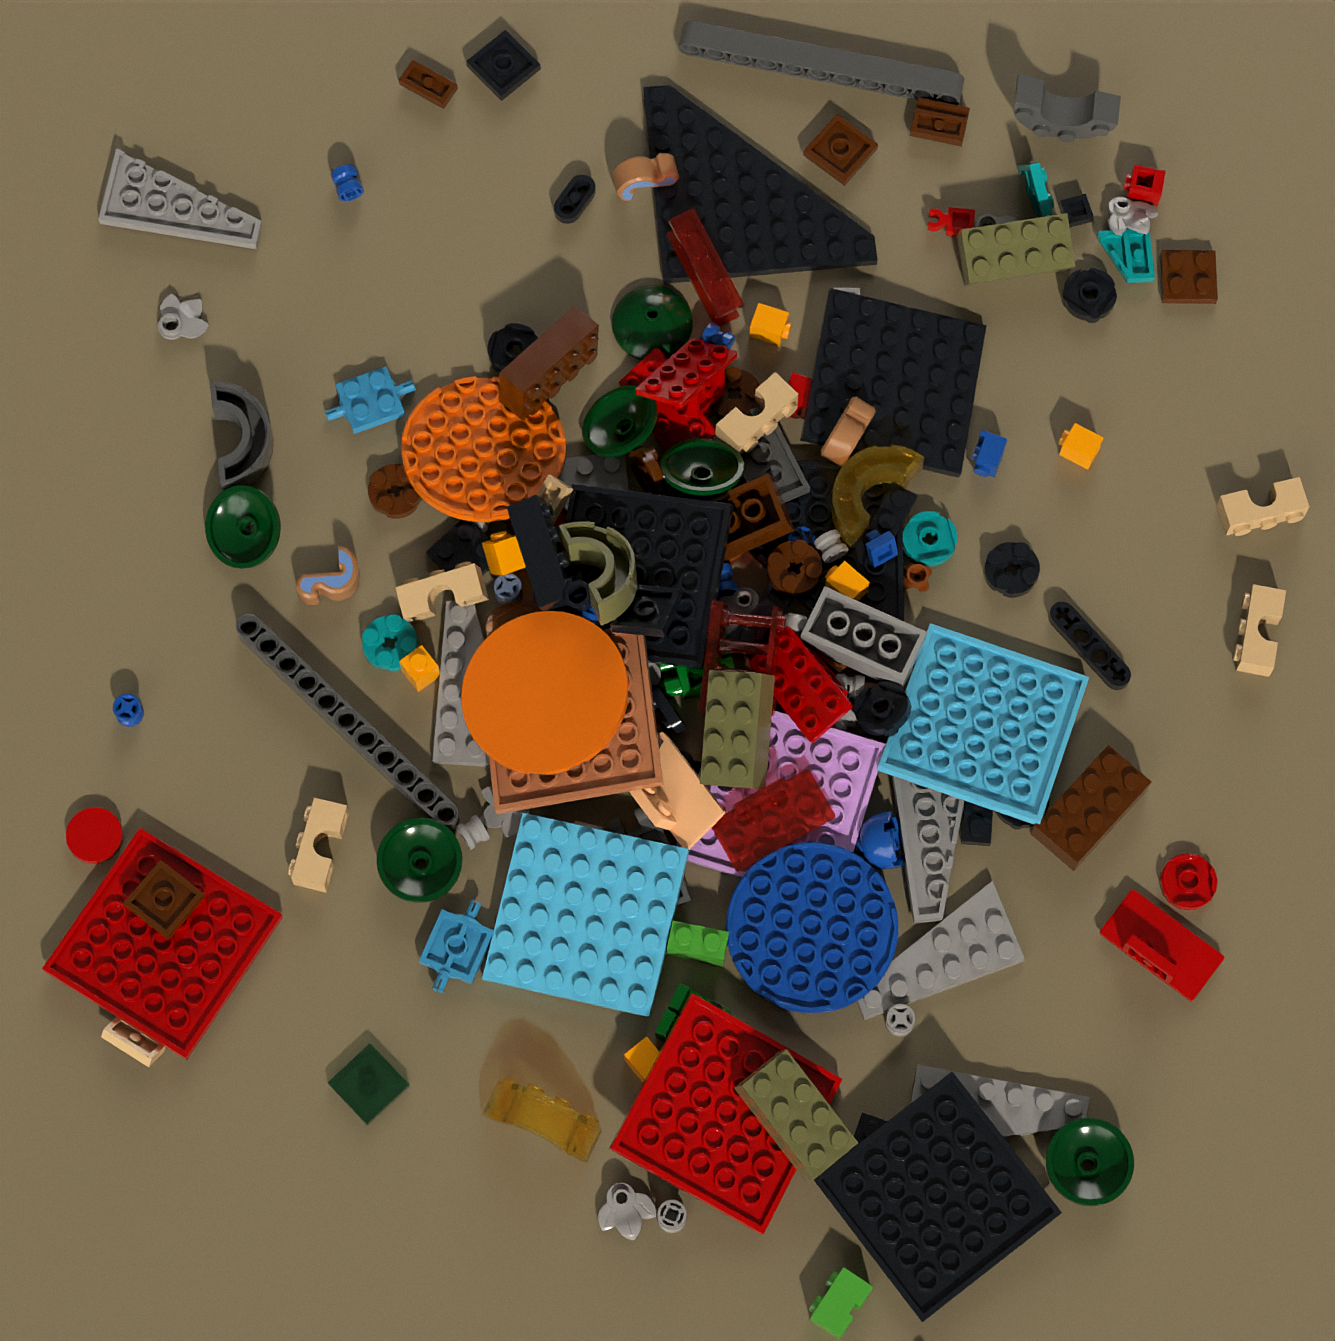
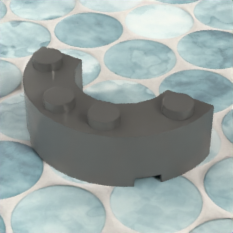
[1013,74,1121,142]
[210,382,274,491]

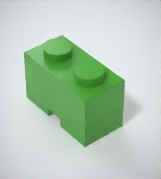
[667,921,729,967]
[809,1267,873,1340]

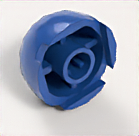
[856,811,904,869]

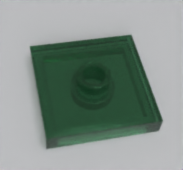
[327,1043,410,1126]

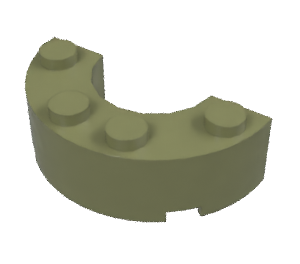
[559,522,637,626]

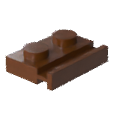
[910,97,970,147]

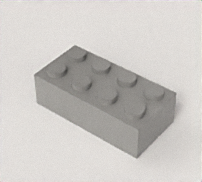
[801,586,927,688]

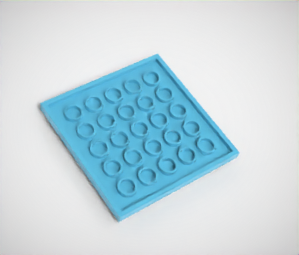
[878,623,1089,825]
[482,813,689,1018]

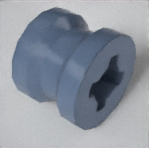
[494,573,522,606]

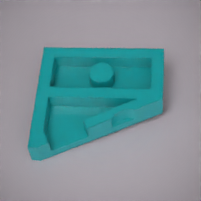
[1017,162,1054,217]
[1097,228,1155,283]

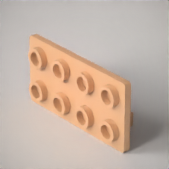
[629,732,725,850]

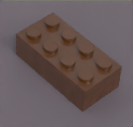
[499,306,599,421]
[706,474,795,561]
[1031,745,1151,871]

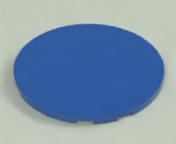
[726,842,898,1014]

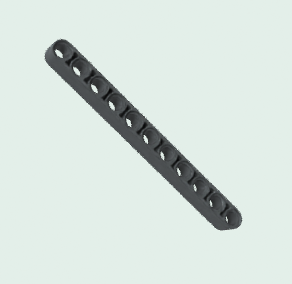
[678,21,964,105]
[236,613,460,831]

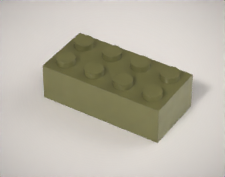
[956,213,1076,286]
[700,670,775,790]
[734,1049,858,1181]

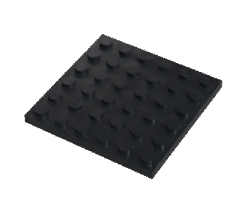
[800,288,987,478]
[561,484,734,670]
[814,1072,1062,1322]

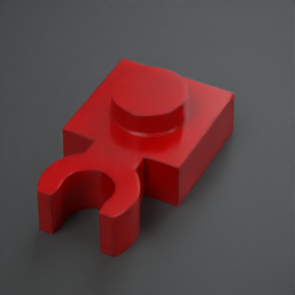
[927,207,975,237]

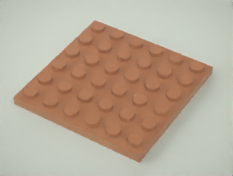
[489,628,664,814]

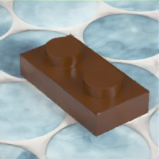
[399,60,458,109]

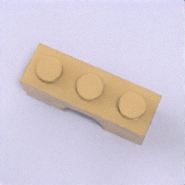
[715,372,798,455]
[1216,477,1310,536]
[395,562,489,623]
[1233,584,1286,677]
[288,798,349,893]

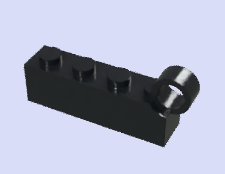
[507,494,592,612]

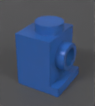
[971,430,1007,478]

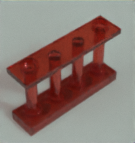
[666,208,744,327]
[698,600,786,716]

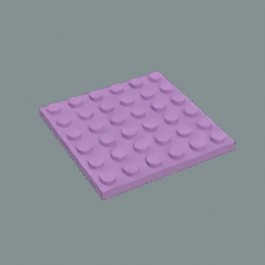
[676,710,886,878]

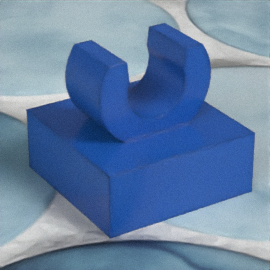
[865,529,898,568]

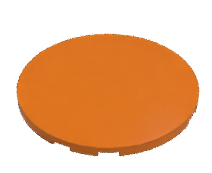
[401,376,566,522]
[461,611,629,775]

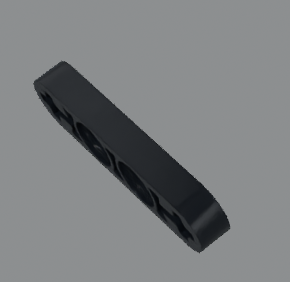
[1049,602,1131,690]

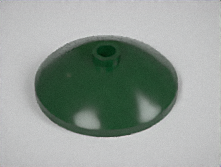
[612,285,693,360]
[582,385,658,457]
[661,438,744,496]
[205,485,281,569]
[377,818,463,903]
[1045,1118,1134,1206]

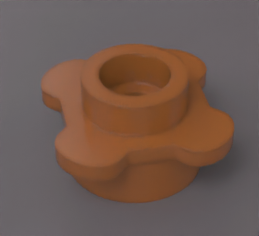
[903,563,932,592]

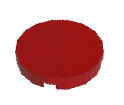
[65,807,123,864]
[1160,853,1218,911]

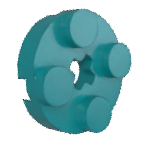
[903,511,958,567]
[362,614,418,671]

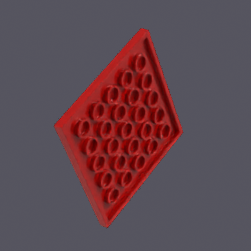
[42,828,283,1060]
[609,993,843,1235]

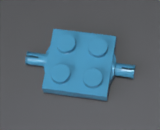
[325,366,416,434]
[419,900,494,993]

